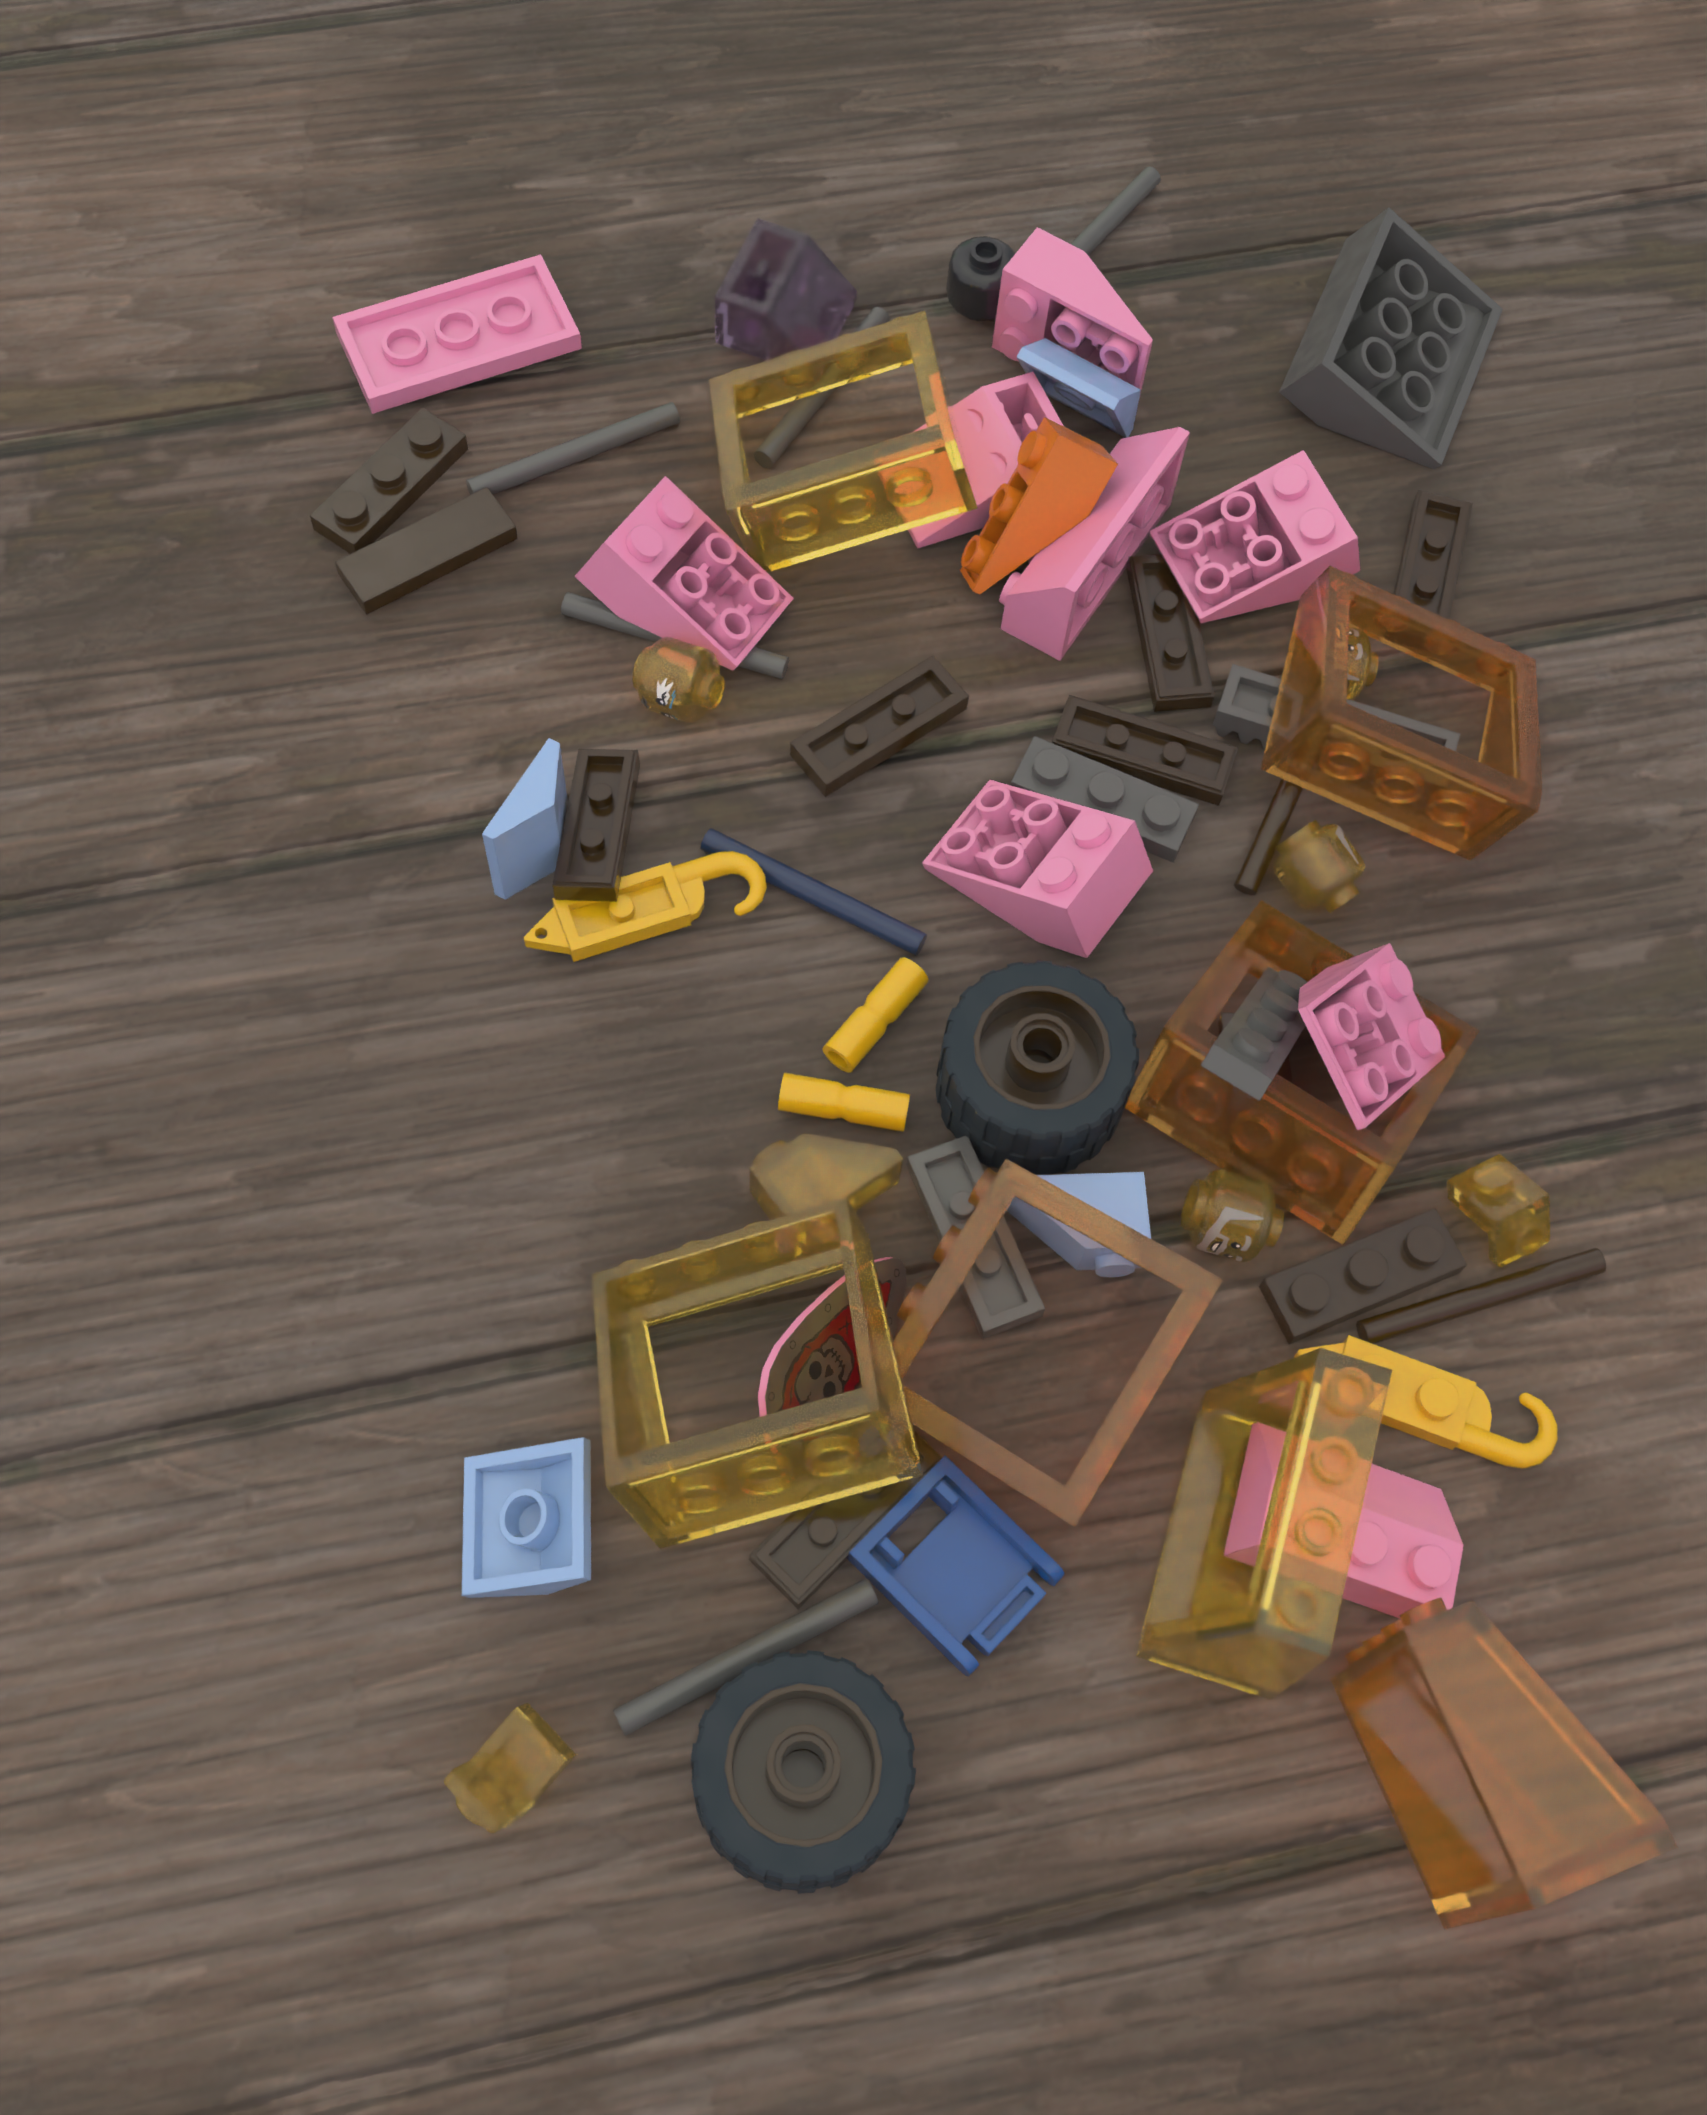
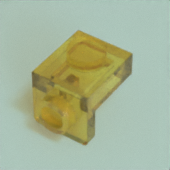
[1447,1154,1550,1267]
[444,1703,576,1834]

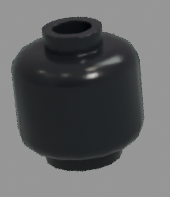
[946,236,1016,321]

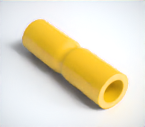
[822,957,929,1073]
[778,1072,910,1132]

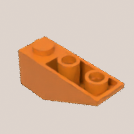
[960,417,1118,594]

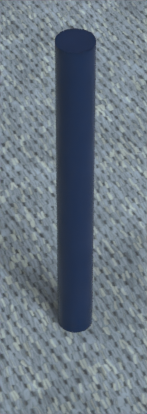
[700,828,927,956]

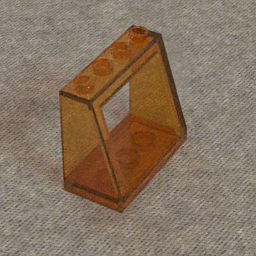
[1260,566,1542,861]
[1125,900,1479,1245]
[861,1159,1223,1527]
[1330,1597,1678,1930]

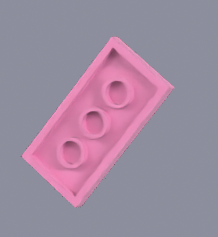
[333,254,582,414]

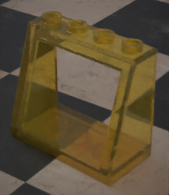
[709,310,978,573]
[592,1197,922,1549]
[1136,1348,1392,1700]

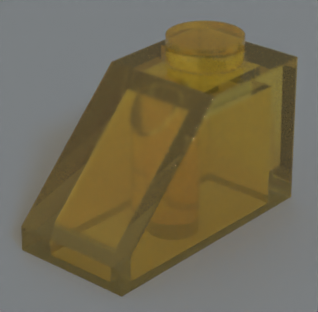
[750,1133,903,1252]

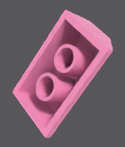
[1224,1422,1464,1622]

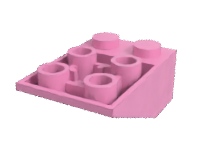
[992,227,1153,398]
[874,371,1063,549]
[1149,450,1360,623]
[575,476,794,671]
[922,780,1153,958]
[1298,943,1445,1130]

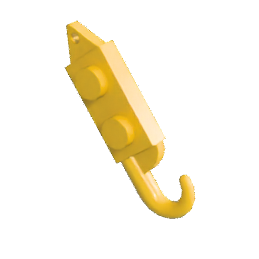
[524,851,767,962]
[1294,1335,1558,1469]

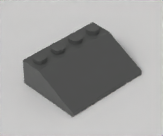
[1279,207,1503,469]

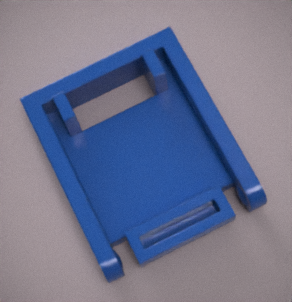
[848,1455,1065,1677]

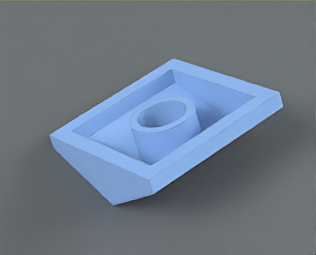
[1016,338,1141,438]
[482,738,568,900]
[462,1437,591,1598]

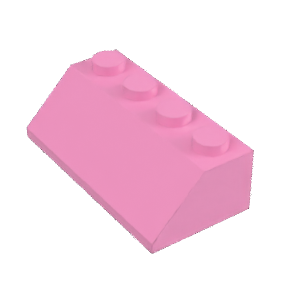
[999,427,1190,661]

